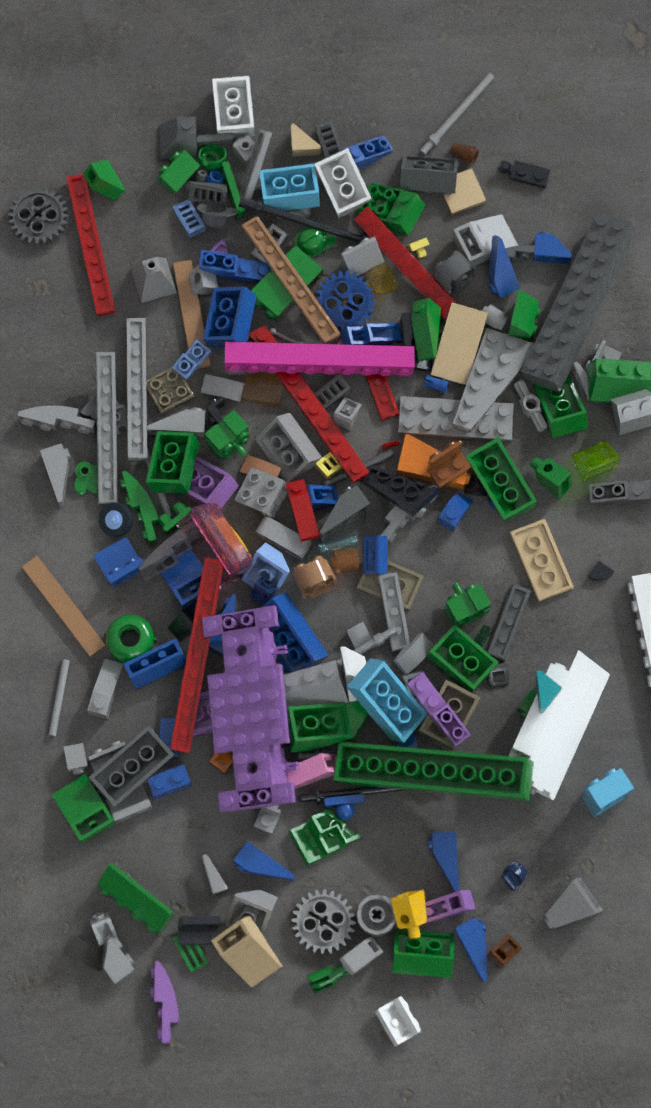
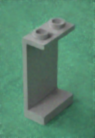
[88,741,152,824]

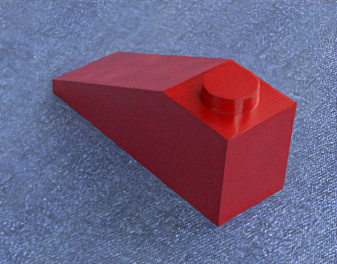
[285,479,320,542]

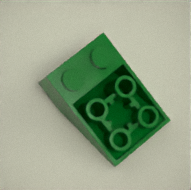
[355,183,425,236]
[52,774,116,844]

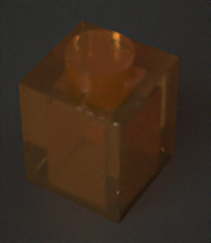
[331,548,360,574]

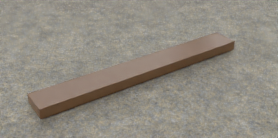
[242,216,341,344]

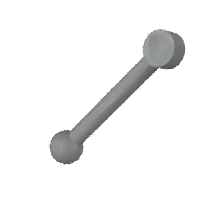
[269,328,305,344]

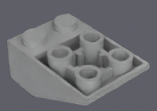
[452,214,518,266]

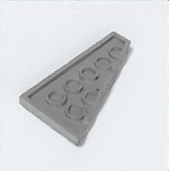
[452,328,535,432]

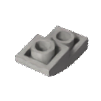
[201,374,245,402]
[394,633,434,675]

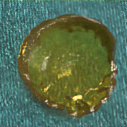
[366,264,397,295]

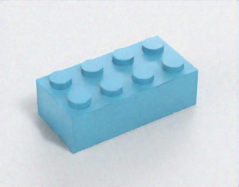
[347,658,427,743]

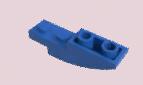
[199,249,271,283]

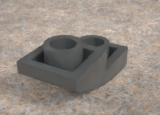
[506,245,535,264]

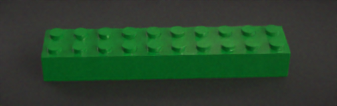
[334,742,534,801]

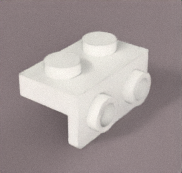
[375,996,421,1046]

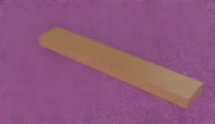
[173,260,211,369]
[22,556,106,658]

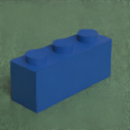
[124,638,186,689]

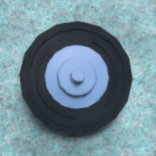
[99,503,133,537]

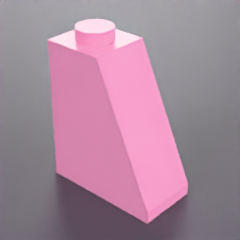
[287,753,337,789]

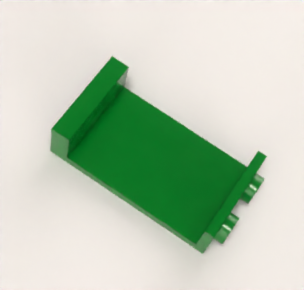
[251,245,323,322]

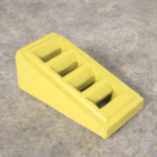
[315,452,342,479]

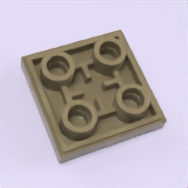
[146,367,195,415]

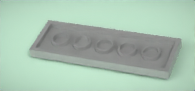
[398,396,514,442]

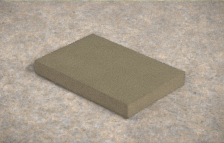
[356,560,424,611]

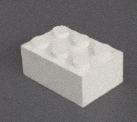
[212,76,255,138]

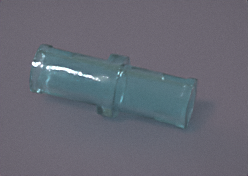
[318,533,358,555]

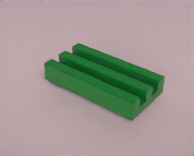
[172,935,209,973]

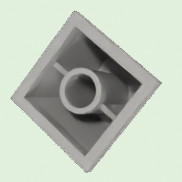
[131,257,177,303]
[544,877,603,928]

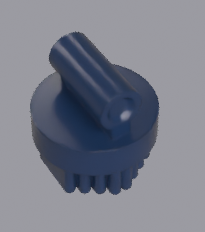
[501,861,528,891]

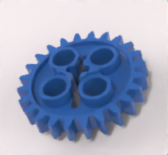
[315,270,376,331]

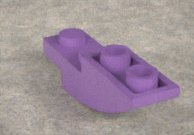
[406,672,471,747]
[151,961,179,1044]

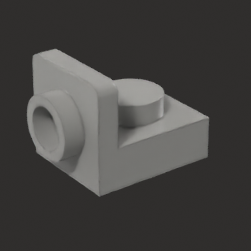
[254,805,281,834]
[89,912,118,946]

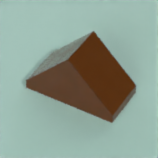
[486,934,522,970]

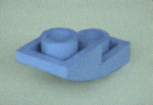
[172,339,212,379]

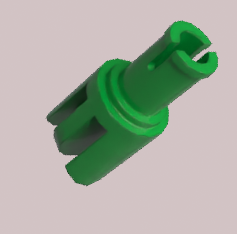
[307,964,350,994]

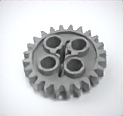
[291,889,356,955]

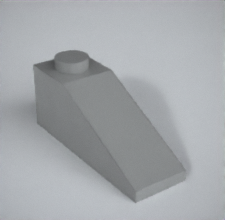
[147,407,206,438]
[40,443,71,507]
[87,659,123,719]

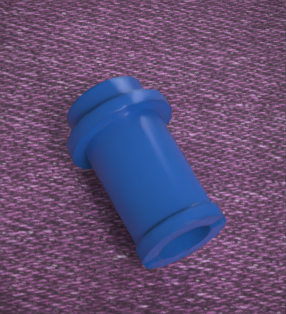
[424,375,449,393]

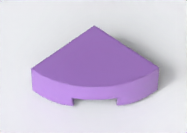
[210,239,228,254]

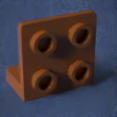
[427,440,472,489]

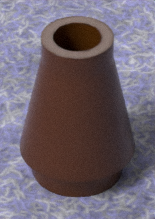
[450,142,479,164]

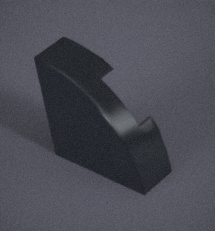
[588,561,615,580]

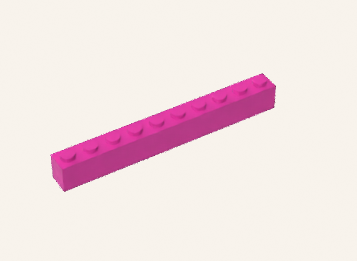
[224,342,415,377]

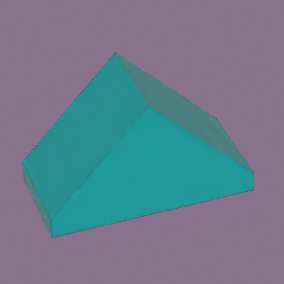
[535,670,562,713]

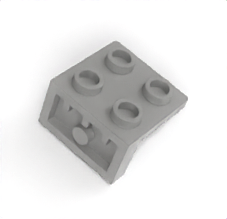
[235,468,287,520]

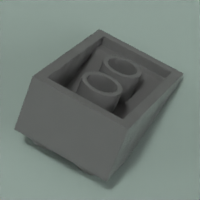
[320,485,370,544]

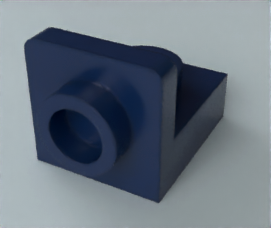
[249,577,278,606]

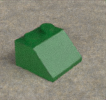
[508,290,541,342]

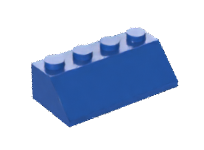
[261,593,329,674]

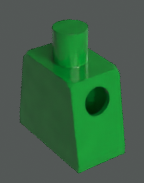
[530,457,572,500]

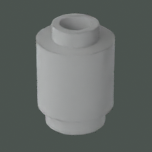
[482,304,509,331]

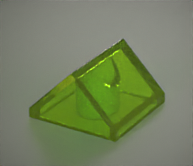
[571,440,621,481]

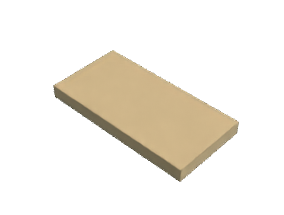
[431,303,488,385]
[509,519,574,602]

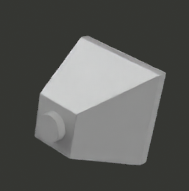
[225,890,278,935]

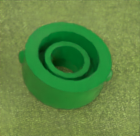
[104,614,157,664]

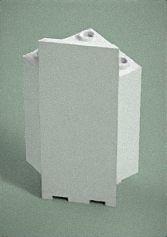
[509,650,610,800]

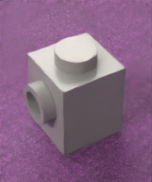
[233,134,255,168]

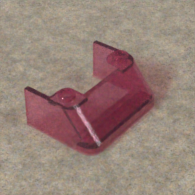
[176,502,253,589]

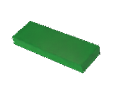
[220,161,245,220]

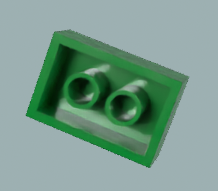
[146,431,199,494]

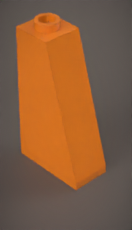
[397,434,471,490]

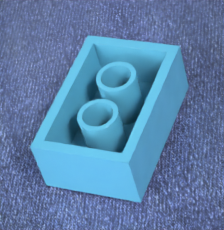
[259,164,320,211]
[581,768,634,817]

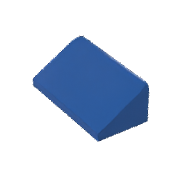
[364,536,387,574]

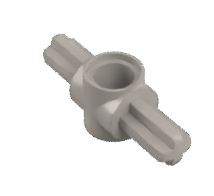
[514,380,548,432]

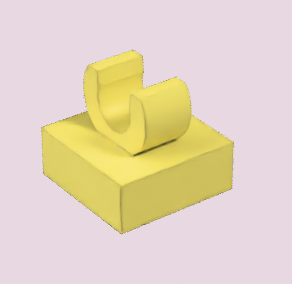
[406,238,429,259]

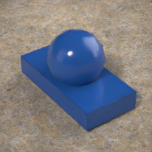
[324,794,364,820]

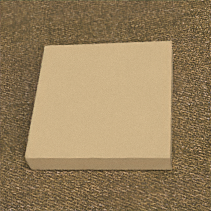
[442,168,486,215]

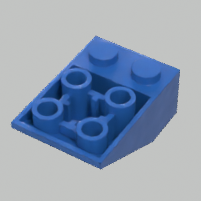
[160,550,203,610]

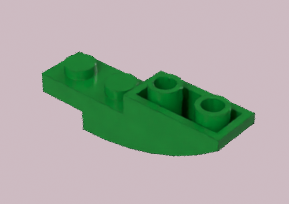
[120,471,160,546]

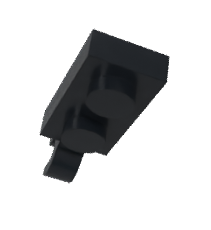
[499,160,550,189]

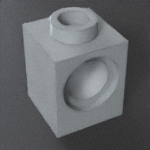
[189,265,218,295]
[64,743,89,775]

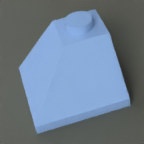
[241,543,290,597]

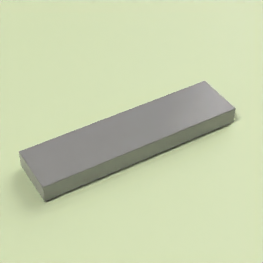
[240,129,272,199]
[378,572,410,652]

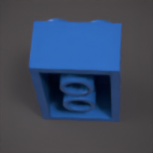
[203,287,257,349]

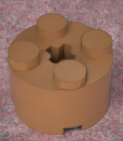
[293,556,337,599]

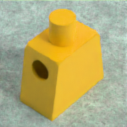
[391,890,427,939]

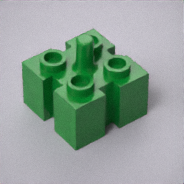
[205,410,249,461]
[444,582,491,628]

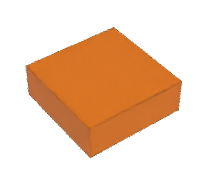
[209,752,233,774]

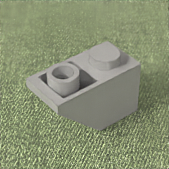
[101,935,134,984]
[340,936,383,975]

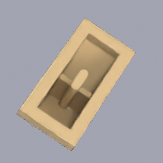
[291,123,321,157]

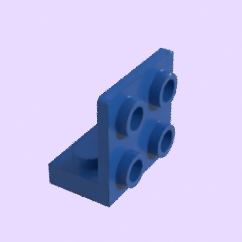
[94,537,143,588]

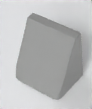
[346,622,371,649]

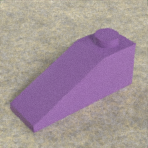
[419,890,476,926]

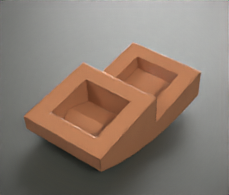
[239,455,282,478]

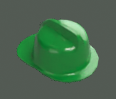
[294,223,336,258]

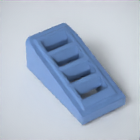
[173,200,206,239]

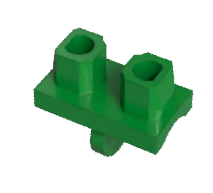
[159,501,193,535]

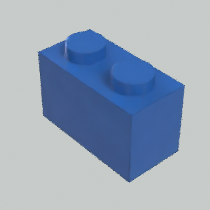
[147,764,192,800]

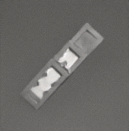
[139,518,206,581]

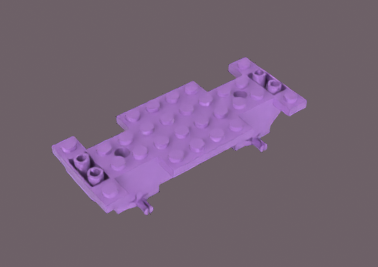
[202,606,299,813]

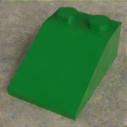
[533,375,588,438]
[287,702,352,752]

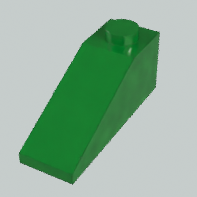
[411,298,441,361]

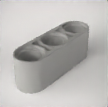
[254,516,312,560]

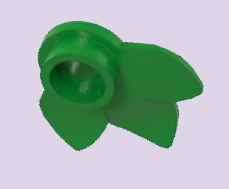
[74,461,98,495]

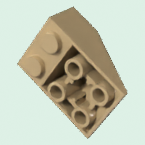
[211,916,282,988]

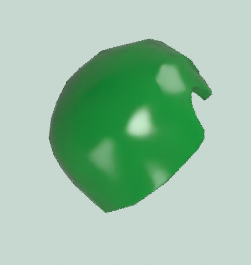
[198,143,227,170]

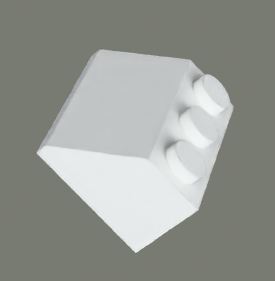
[314,148,372,218]

